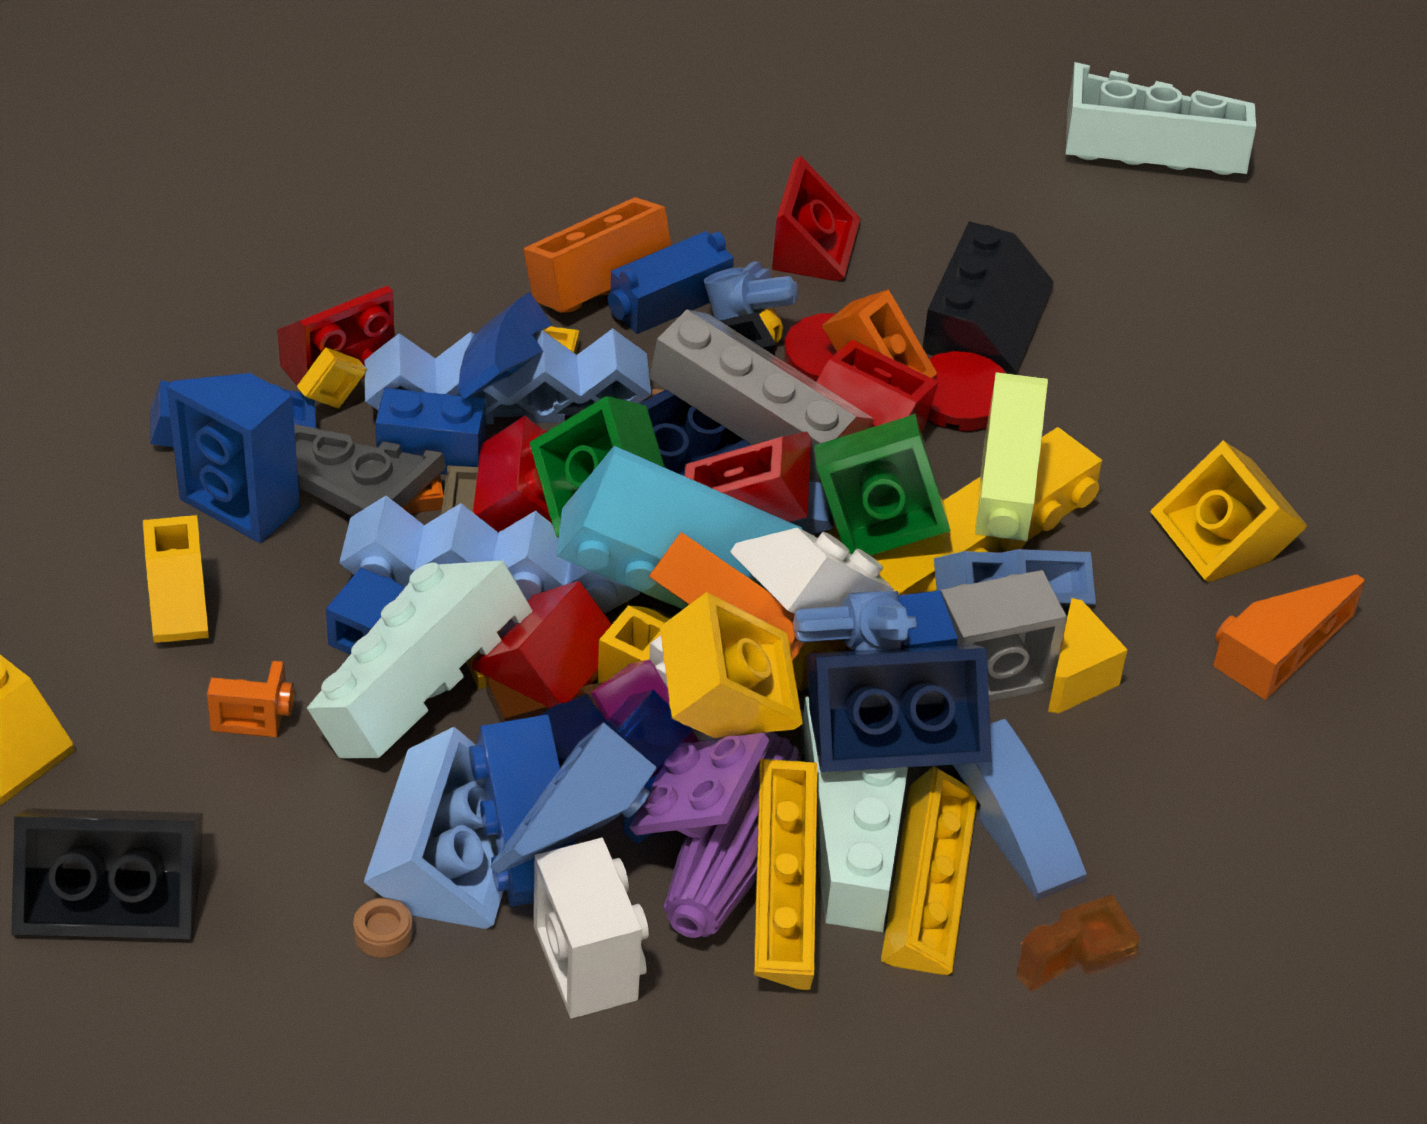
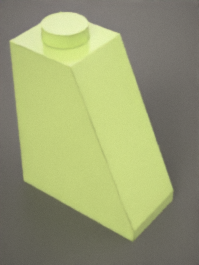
[975,372,1048,541]

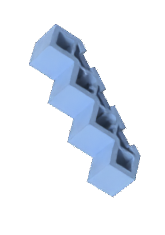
[364,328,651,424]
[339,495,640,614]

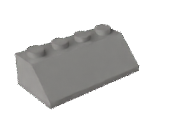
[649,309,874,483]

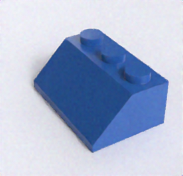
[167,373,300,544]

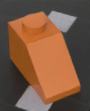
[822,289,937,378]

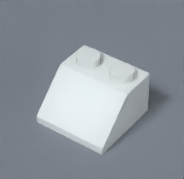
[730,528,895,614]

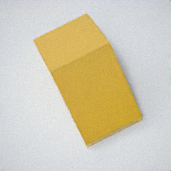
[1048,598,1128,714]

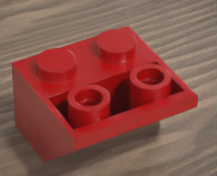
[277,285,395,386]
[816,339,939,433]
[473,416,552,533]
[685,431,812,522]

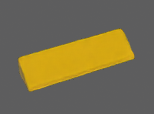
[754,759,817,990]
[881,766,977,976]

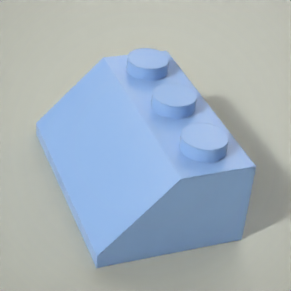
[364,727,503,929]

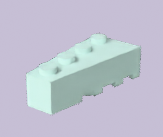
[307,560,533,758]

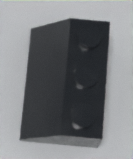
[922,221,1054,375]
[11,808,203,939]

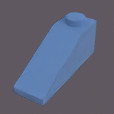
[490,723,657,874]

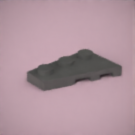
[294,424,446,516]

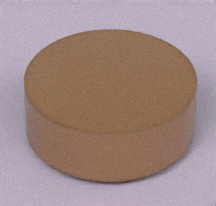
[353,898,413,958]

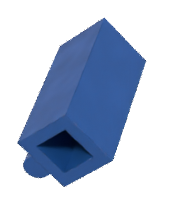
[608,231,734,335]

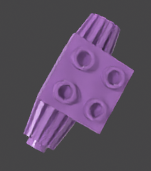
[630,732,801,938]

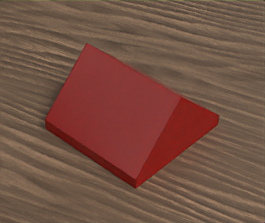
[772,156,861,281]
[472,581,612,715]

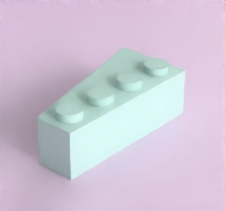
[1066,62,1256,175]
[800,697,908,933]

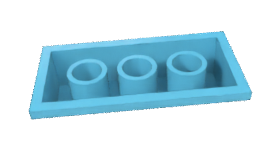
[557,446,802,609]

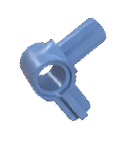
[704,261,799,320]
[793,591,917,651]

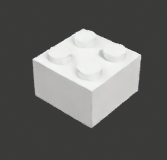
[534,837,649,1019]

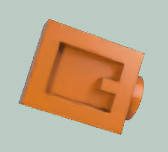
[207,661,295,737]

